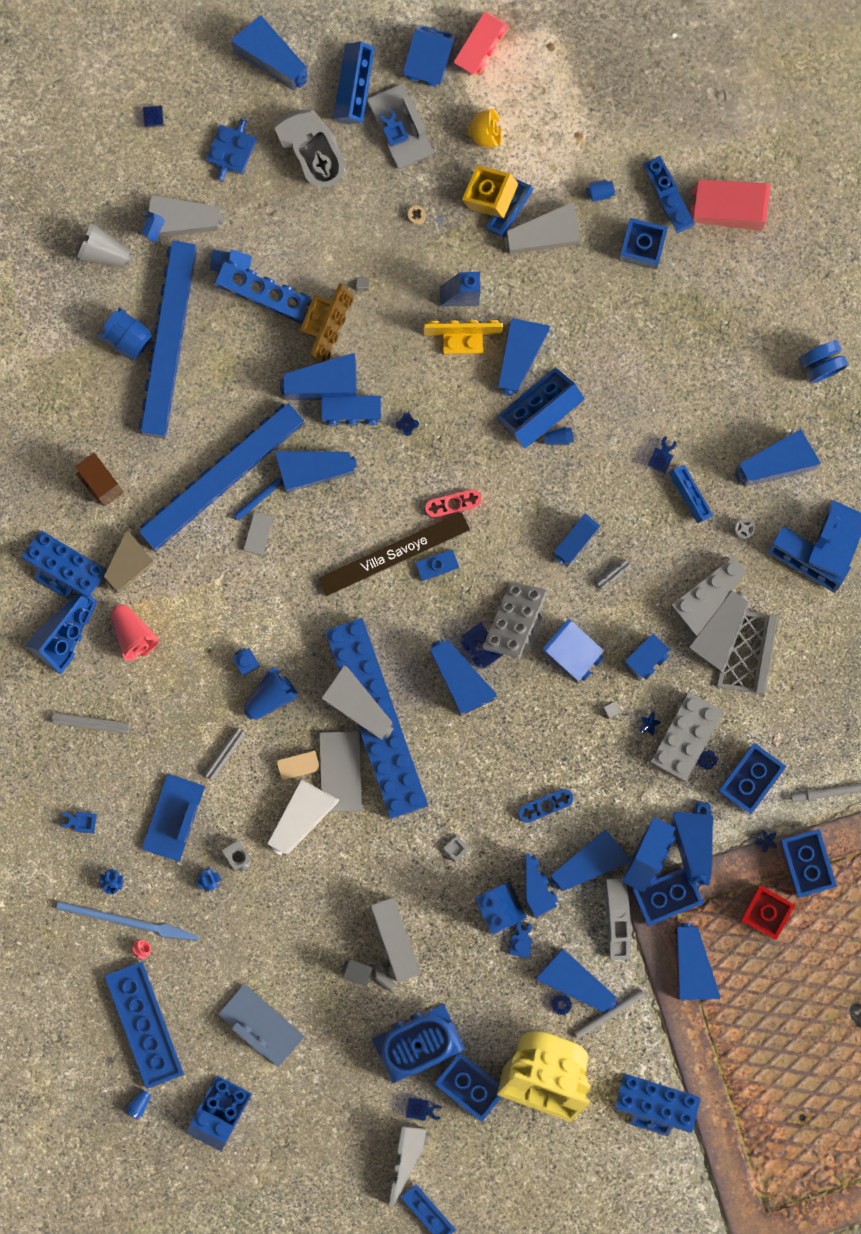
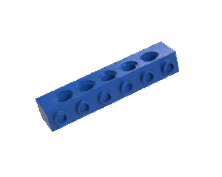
[213,261,312,324]

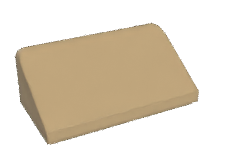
[277,751,320,781]

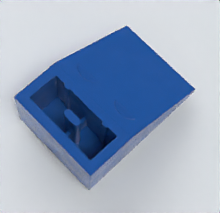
[525,853,558,918]
[186,1075,252,1152]

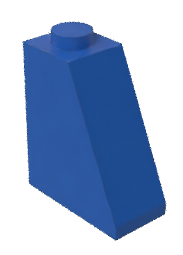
[553,513,600,566]

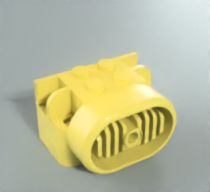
[497,1031,590,1122]

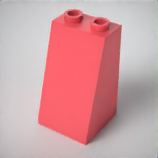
[690,180,771,231]

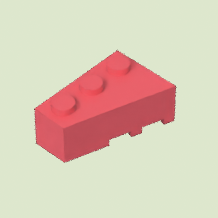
[454,12,510,75]

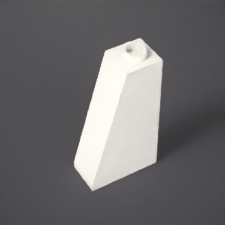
[268,780,339,855]

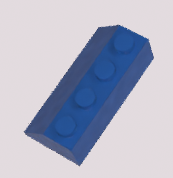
[496,368,585,449]

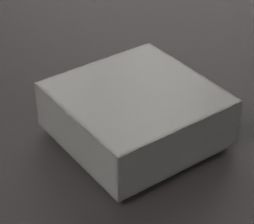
[442,835,470,863]

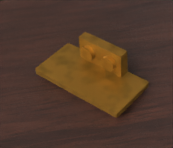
[300,283,353,363]

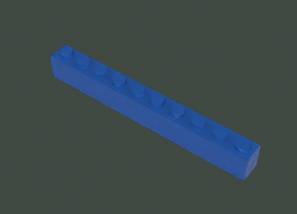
[139,241,197,439]
[139,403,305,551]

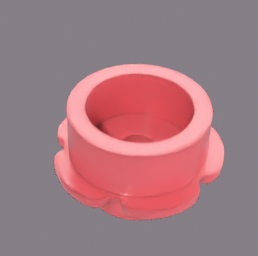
[132,940,151,959]

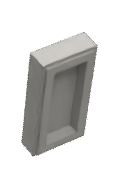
[244,512,273,556]

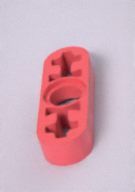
[425,490,481,518]

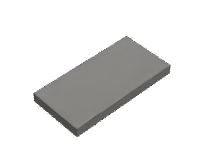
[320,731,362,812]

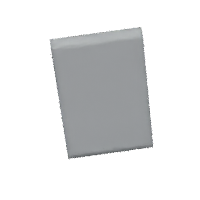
[357,277,369,291]
[603,702,621,719]

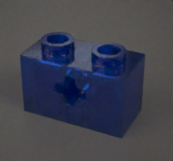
[460,622,504,670]

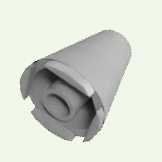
[76,223,133,267]

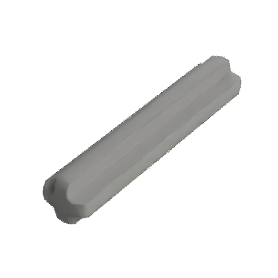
[204,728,245,780]

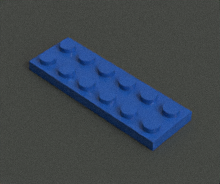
[105,961,185,1089]

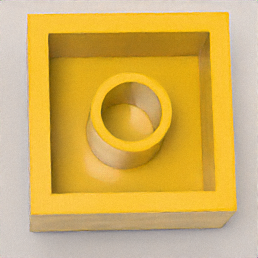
[462,165,518,218]

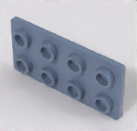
[219,985,304,1066]

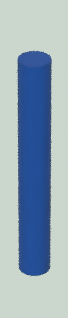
[234,477,284,521]

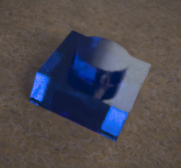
[143,105,164,128]

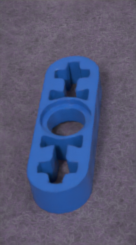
[519,789,573,823]

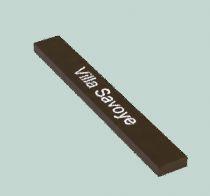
[319,512,470,596]

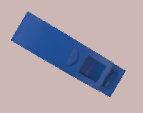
[643,156,695,234]

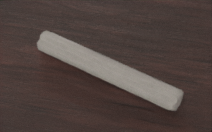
[52,713,130,734]

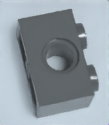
[341,959,373,987]

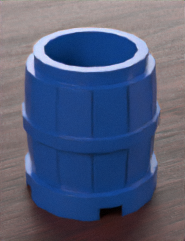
[97,307,153,361]

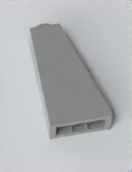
[149,195,225,237]
[504,203,580,254]
[689,590,750,673]
[322,665,393,740]

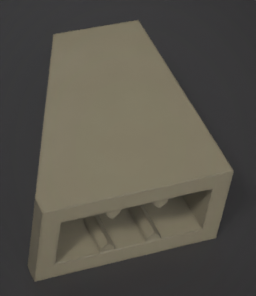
[104,531,155,593]

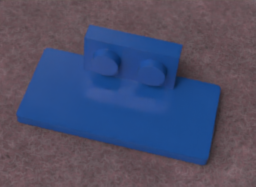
[808,500,861,579]
[21,531,107,599]
[142,774,205,862]
[615,1074,701,1136]

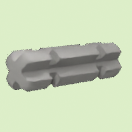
[596,559,631,590]

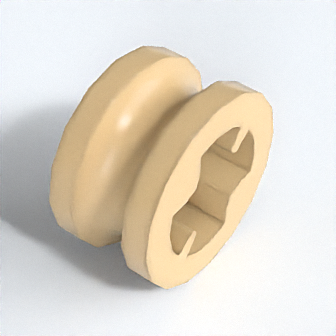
[408,206,426,225]

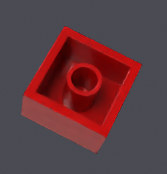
[739,885,796,940]

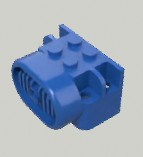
[372,1004,465,1084]

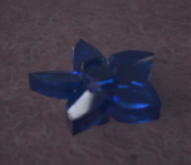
[640,712,661,735]
[754,829,777,853]

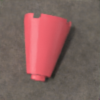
[110,604,159,661]

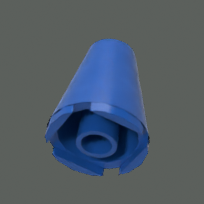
[244,667,299,720]

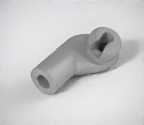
[374,961,395,991]

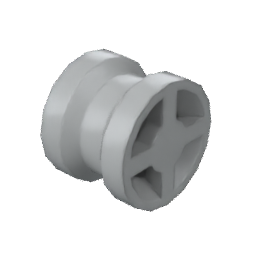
[734,519,755,540]

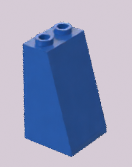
[231,15,308,90]
[280,353,357,400]
[735,429,821,487]
[430,639,497,716]
[474,881,527,935]

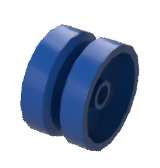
[798,340,849,384]

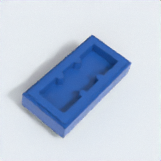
[416,549,459,582]

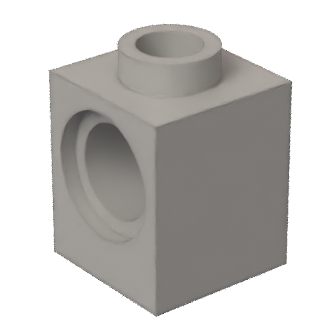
[222,840,252,872]

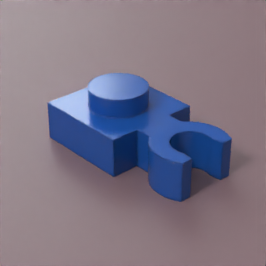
[381,110,409,147]
[61,812,97,834]
[509,922,533,958]

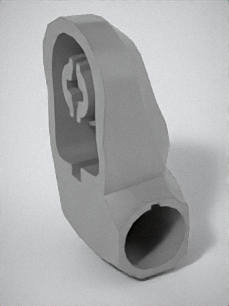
[272,109,346,187]

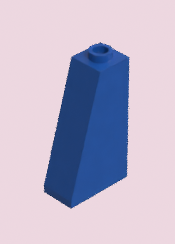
[440,272,480,307]
[498,318,550,396]
[275,451,357,493]
[671,811,713,886]
[550,829,631,891]
[676,923,720,1000]
[536,948,617,1012]

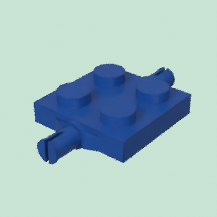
[206,118,257,182]

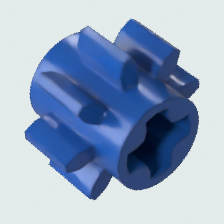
[99,869,123,894]
[195,869,221,893]

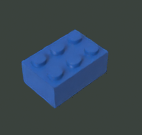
[717,743,787,815]
[622,817,675,892]
[779,829,837,898]
[631,868,704,926]
[435,1052,502,1122]

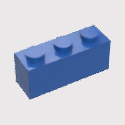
[322,396,381,426]

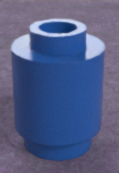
[585,179,615,202]

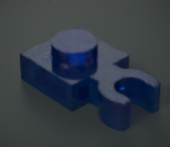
[647,437,676,474]
[406,1097,442,1121]

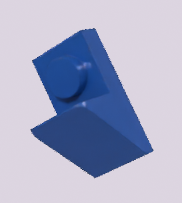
[210,249,252,272]

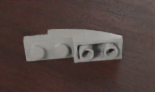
[605,877,631,960]

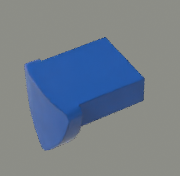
[141,210,165,243]

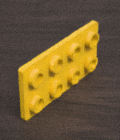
[424,320,503,355]

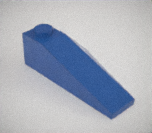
[25,594,97,674]

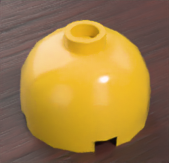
[468,108,502,148]

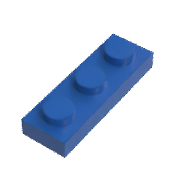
[485,179,534,238]
[668,464,714,524]
[401,1184,456,1234]

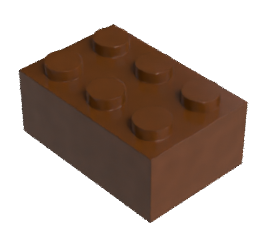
[75,452,124,506]

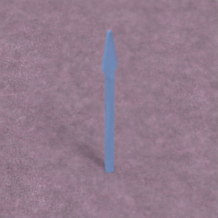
[56,901,199,941]

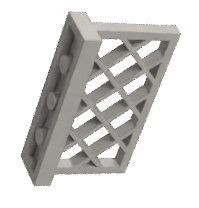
[718,612,779,696]

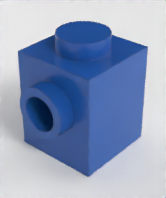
[232,647,261,677]

